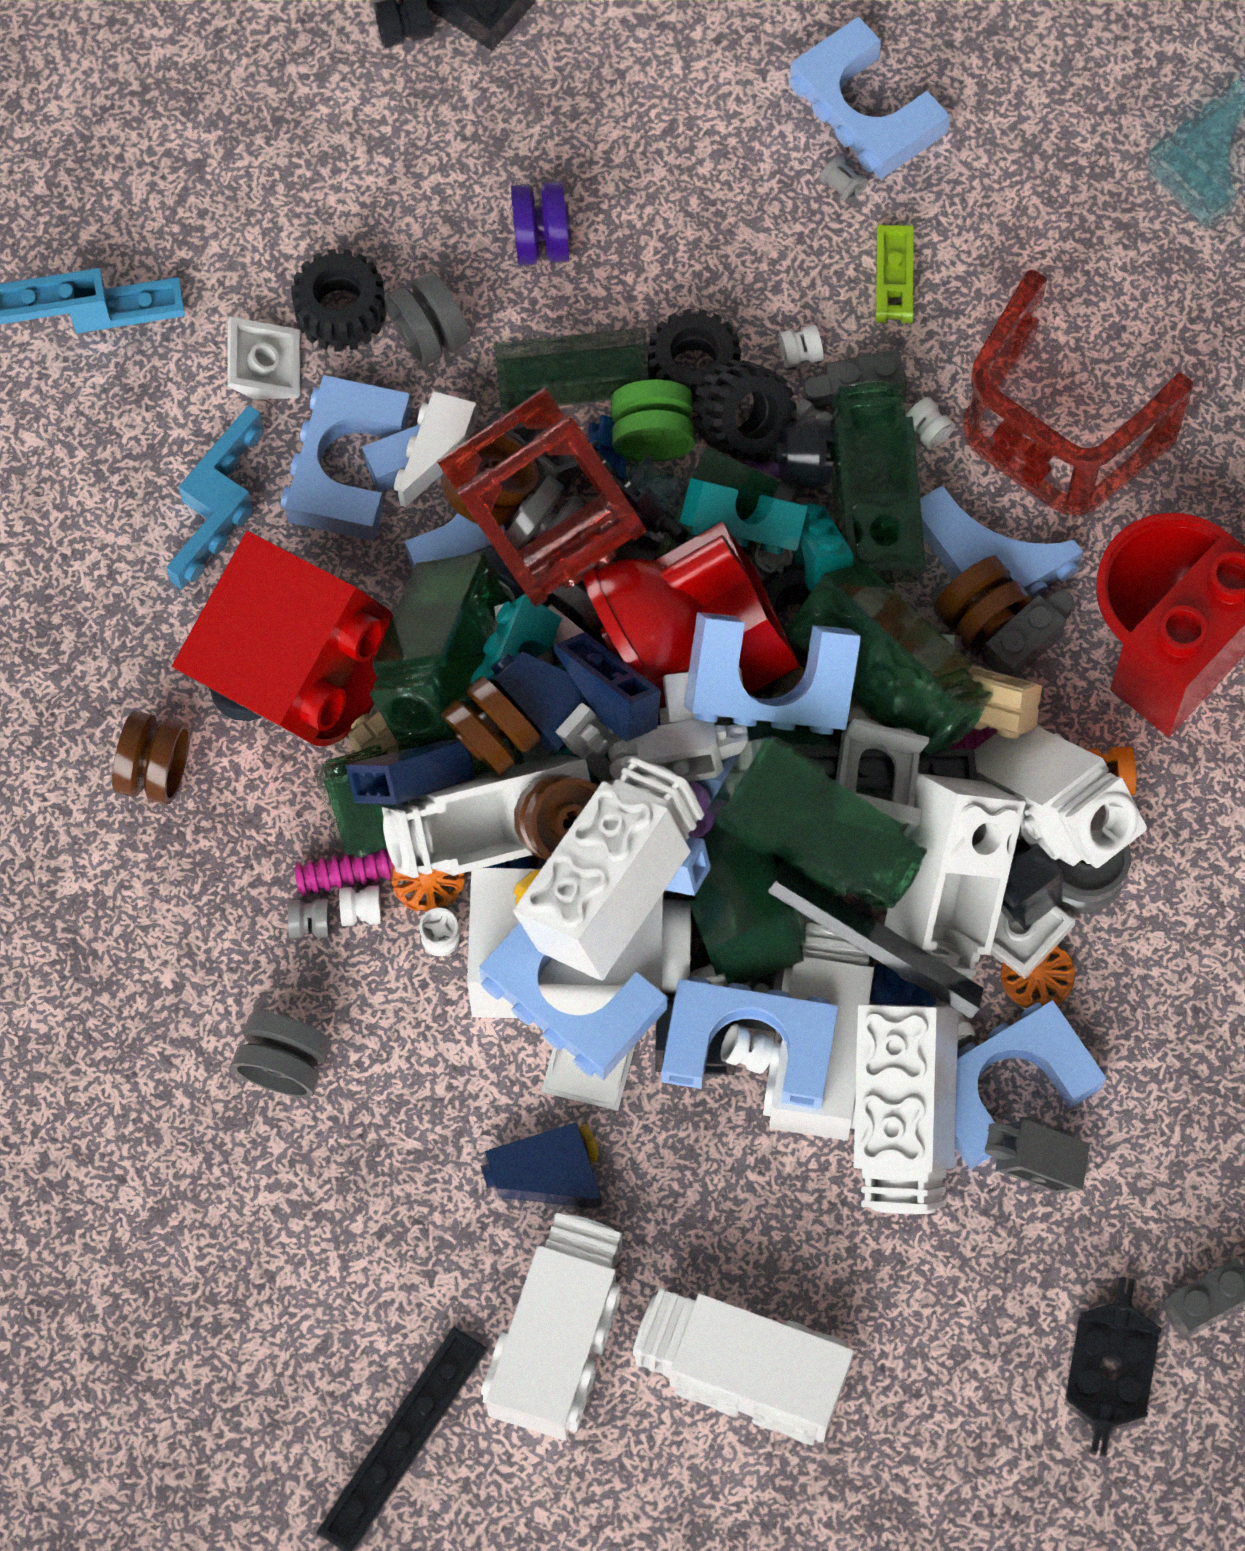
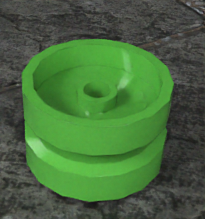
[610,379,695,462]

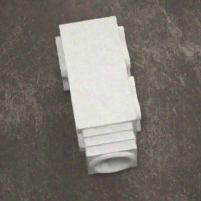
[974,723,1147,868]
[382,754,590,878]
[513,757,704,981]
[884,774,1026,983]
[763,923,874,1141]
[854,1004,958,1214]
[481,1213,622,1441]
[633,1288,854,1445]

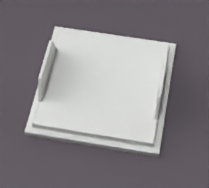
[541,1044,636,1111]

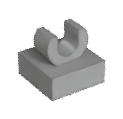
[555,702,610,759]

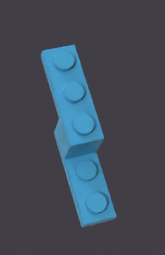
[0,268,185,334]
[166,405,264,590]

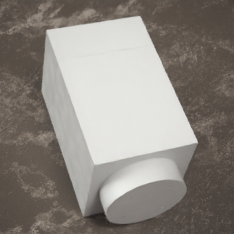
[467,868,691,1018]

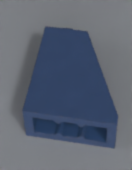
[487,652,595,751]
[346,740,475,804]
[480,1122,602,1208]

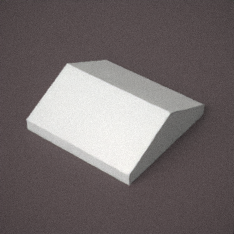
[228,317,300,400]

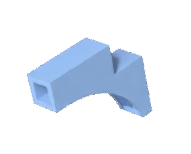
[909,485,1083,600]

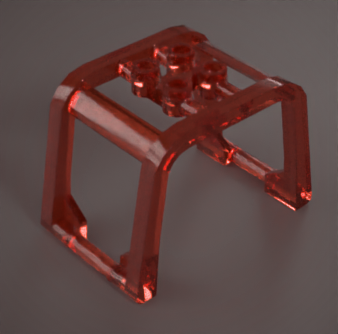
[963,270,1193,515]
[436,388,647,608]

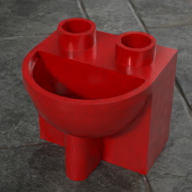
[1096,513,1245,737]
[583,521,800,709]
[171,531,398,747]

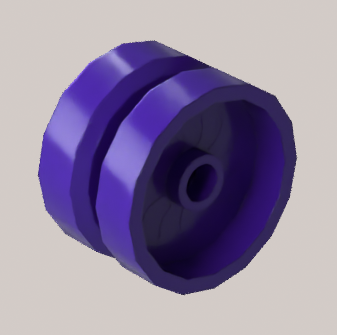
[511,181,571,267]

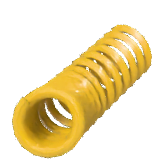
[578,1124,599,1163]

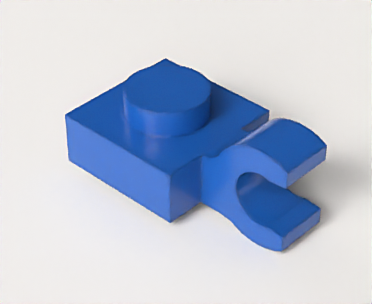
[587,415,626,481]
[869,963,937,1006]

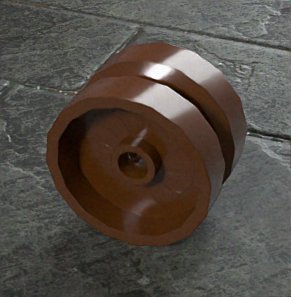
[441,429,539,527]
[933,556,1032,652]
[441,676,541,777]
[112,711,190,805]
[514,774,598,861]

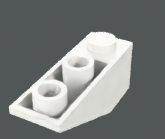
[394,391,478,507]

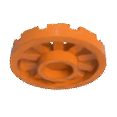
[391,865,465,912]
[1000,945,1075,1008]

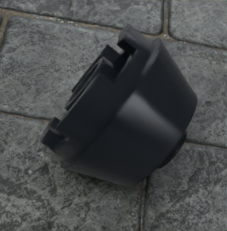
[774,415,834,491]

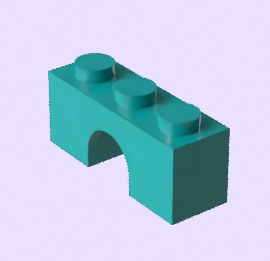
[679,478,808,555]
[792,503,853,599]
[468,594,562,702]

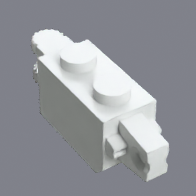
[608,719,750,782]

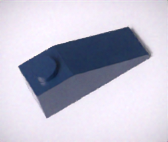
[554,632,661,742]

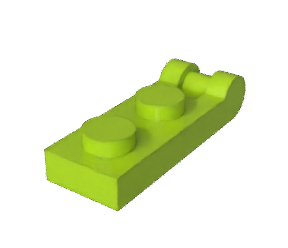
[875,225,914,324]

